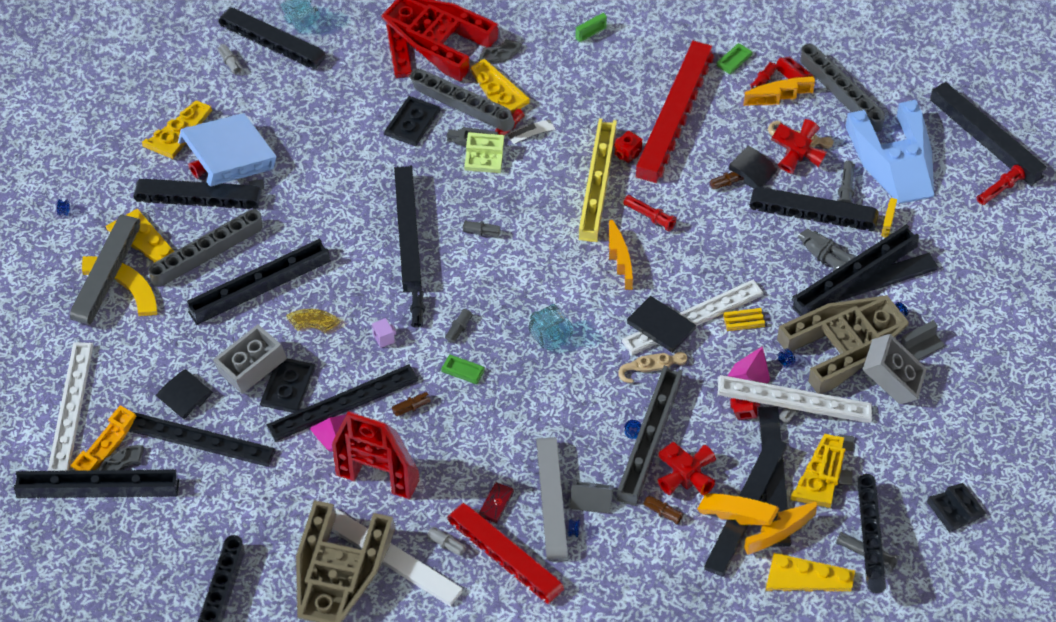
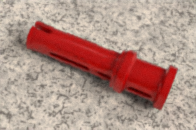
[976,165,1025,205]
[623,195,677,231]

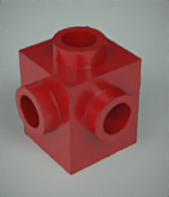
[614,130,643,163]
[730,398,760,420]

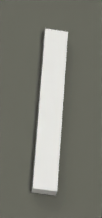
[622,279,764,356]
[48,342,93,471]
[718,375,872,423]
[332,508,463,606]

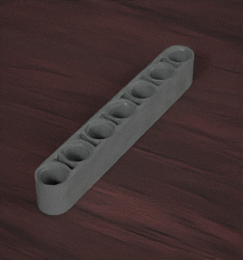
[800,44,885,132]
[410,69,515,131]
[148,209,263,287]
[70,214,140,325]

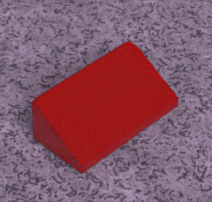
[776,56,814,79]

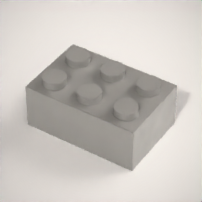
[213,324,287,394]
[863,334,927,404]

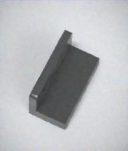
[901,320,944,360]
[570,481,614,513]

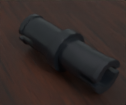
[410,289,425,328]

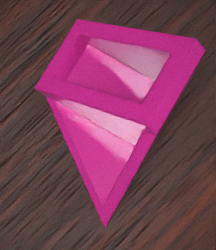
[728,346,770,384]
[309,414,346,452]

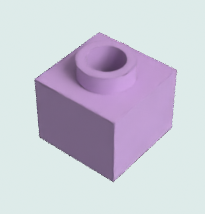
[372,318,396,348]

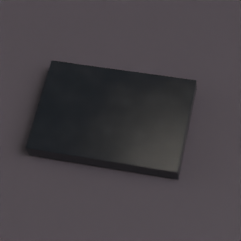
[384,95,441,147]
[627,296,696,353]
[260,358,316,413]

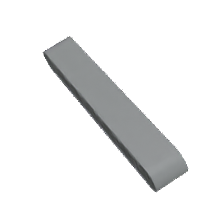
[536,437,567,560]

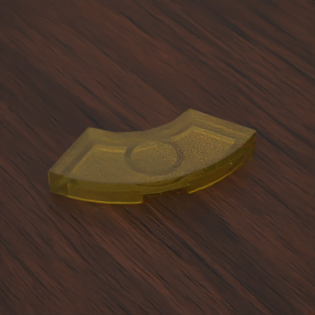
[286,309,340,334]

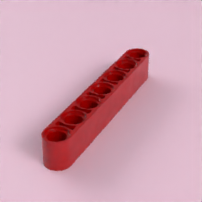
[447,503,564,604]

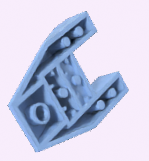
[845,100,934,204]

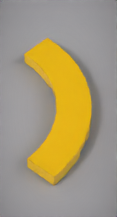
[82,256,158,316]

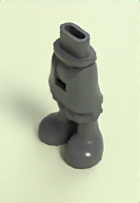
[798,228,856,272]

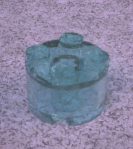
[280,0,320,33]
[528,304,574,351]

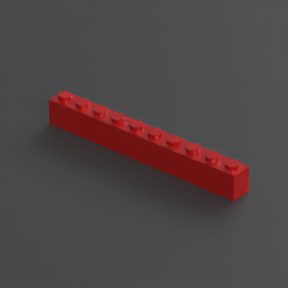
[636,40,714,183]

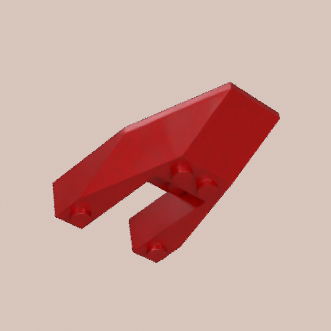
[381,0,498,82]
[332,411,419,500]

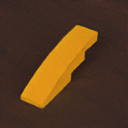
[743,77,815,106]
[609,220,633,290]
[697,493,779,525]
[744,501,818,555]

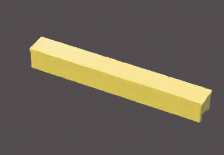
[579,118,617,242]

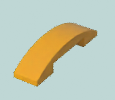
[70,405,136,470]

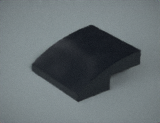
[729,145,778,188]
[155,369,213,419]
[926,483,986,532]

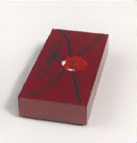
[478,482,514,524]

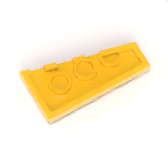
[471,59,530,113]
[142,100,212,159]
[106,208,175,262]
[790,434,844,508]
[765,553,856,592]

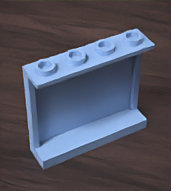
[178,113,277,187]

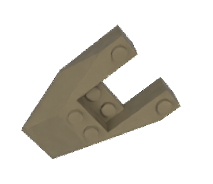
[777,295,909,394]
[296,500,396,622]

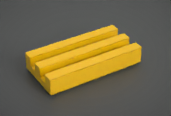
[881,198,897,237]
[723,308,765,331]
[817,445,845,485]

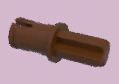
[709,172,744,190]
[392,391,431,417]
[643,495,683,524]

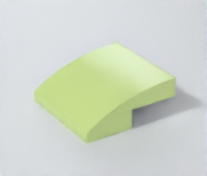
[464,132,504,173]

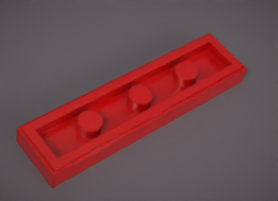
[386,24,412,78]

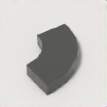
[478,39,522,64]
[98,445,144,470]

